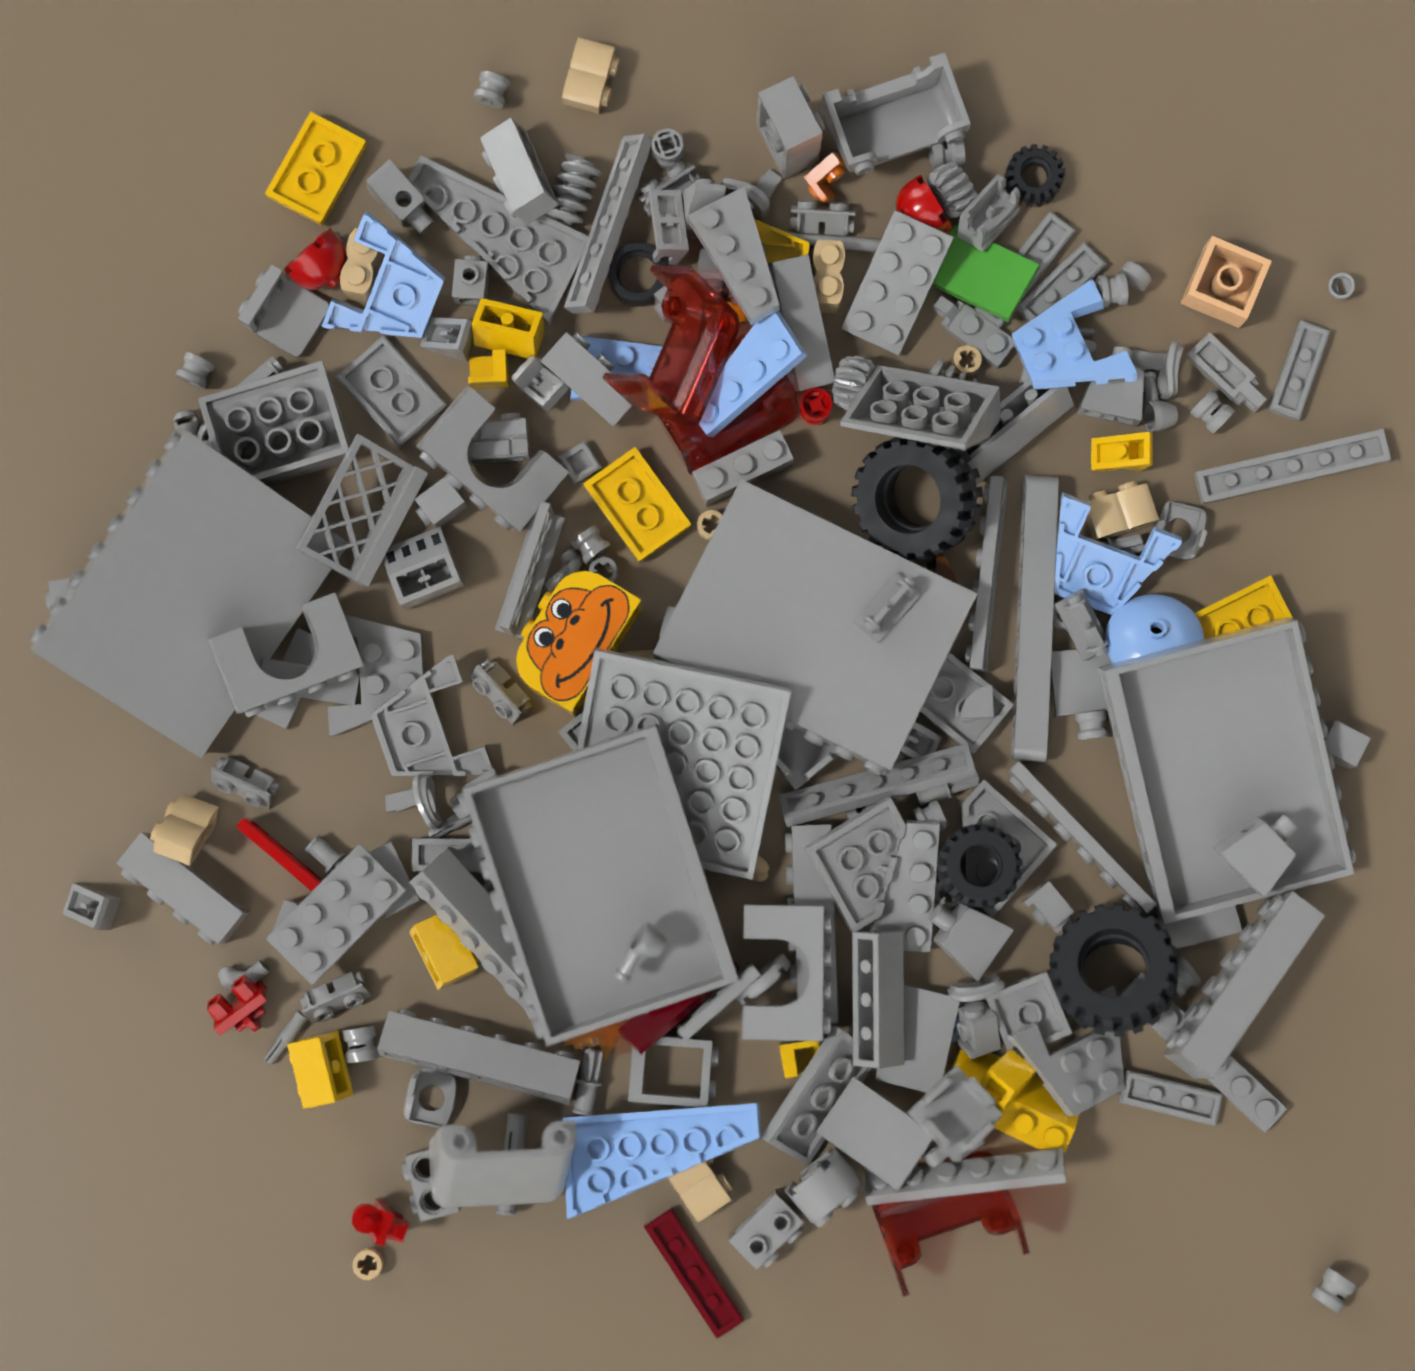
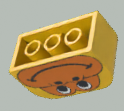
[516,571,643,717]

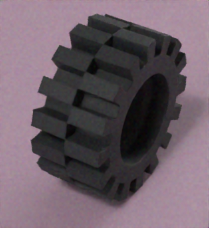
[1005,144,1065,207]

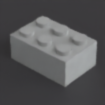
[756,76,825,180]

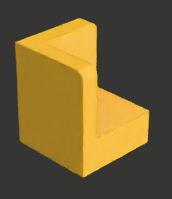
[468,349,509,390]
[779,1041,820,1078]
[980,1049,1037,1110]

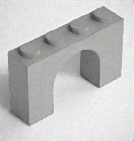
[416,387,569,532]
[208,593,364,717]
[742,905,832,1041]

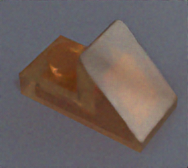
[564,1019,628,1062]

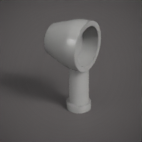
[1143,372,1178,432]
[614,921,667,983]

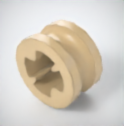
[951,345,982,377]
[697,510,722,541]
[352,1248,384,1280]

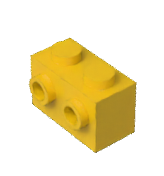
[471,298,545,358]
[409,915,479,990]
[287,1030,354,1109]

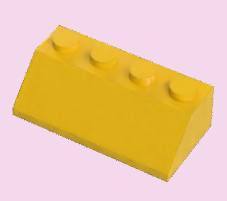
[950,1047,1079,1154]

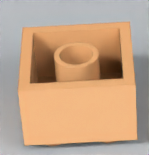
[1180,236,1272,328]

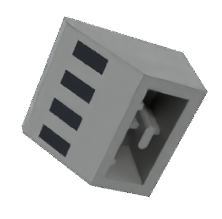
[383,526,464,610]

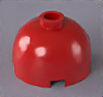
[895,174,953,233]
[283,227,347,290]

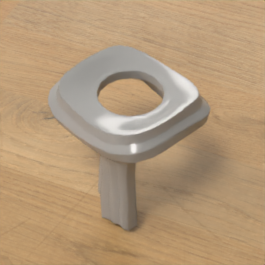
[721,168,782,221]
[1131,341,1184,400]
[1155,502,1208,560]
[385,774,443,830]
[947,974,1006,1008]
[403,1068,458,1128]

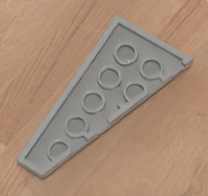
[408,156,588,325]

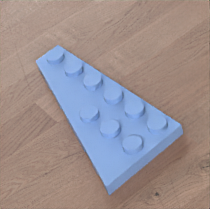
[563,1103,761,1219]

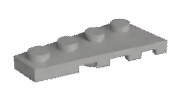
[688,186,780,325]
[870,820,940,952]

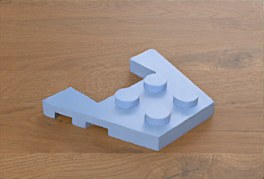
[322,211,445,338]
[1012,280,1138,389]
[1054,493,1182,615]

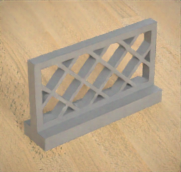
[296,434,428,587]
[495,501,566,640]

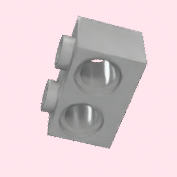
[402,1148,463,1222]

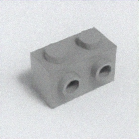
[728,1190,804,1270]

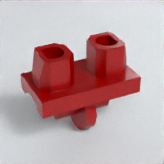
[207,975,267,1036]
[351,1199,409,1246]

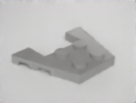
[328,615,424,737]
[370,653,493,776]
[1007,985,1125,1116]

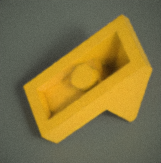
[1091,432,1153,472]

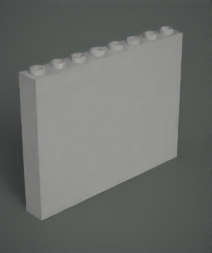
[29,429,348,758]
[653,479,977,775]
[1097,617,1356,924]
[458,725,739,1046]

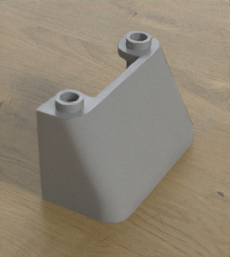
[821,52,971,175]
[429,1120,576,1208]

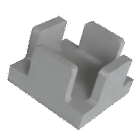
[776,727,838,790]
[985,971,1072,1055]
[907,1065,1003,1162]

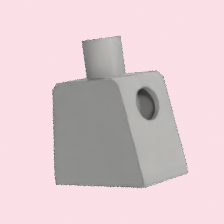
[366,159,434,234]
[1076,347,1144,427]
[1212,814,1298,897]
[929,903,1014,981]

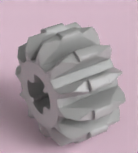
[928,161,977,219]
[831,356,876,410]

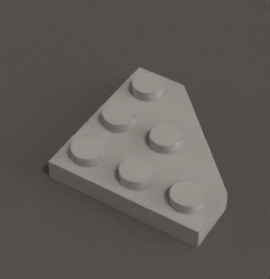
[961,779,1057,918]
[804,796,906,932]

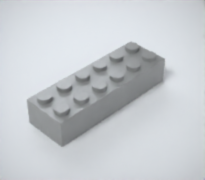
[1163,891,1325,1079]

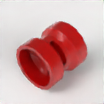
[799,388,832,426]

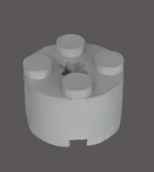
[785,1148,862,1227]

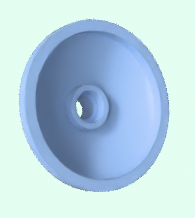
[1105,594,1204,663]

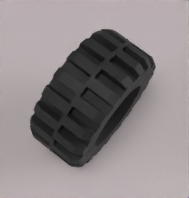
[851,437,983,560]
[1049,903,1179,1037]

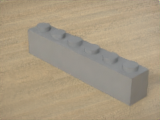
[785,825,838,1023]
[409,848,537,1021]
[377,1009,580,1105]

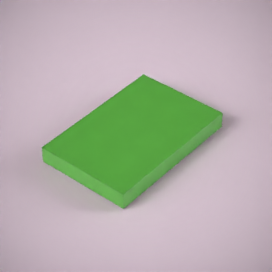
[932,224,1040,323]

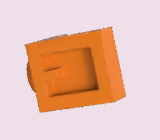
[804,152,846,202]

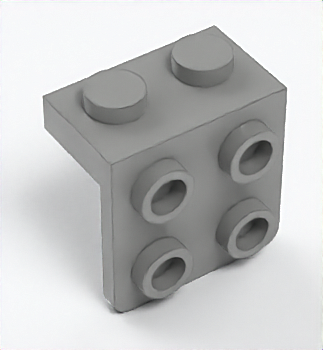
[238,264,329,358]

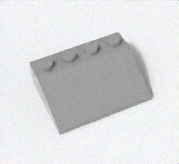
[198,361,351,486]
[840,365,1001,450]

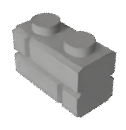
[467,413,531,465]

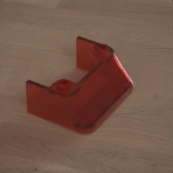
[602,265,740,426]
[871,1151,1030,1297]

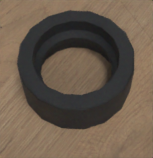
[608,242,668,307]

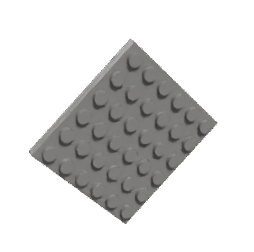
[576,648,792,880]

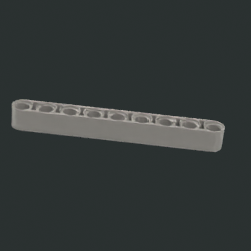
[1011,475,1059,762]

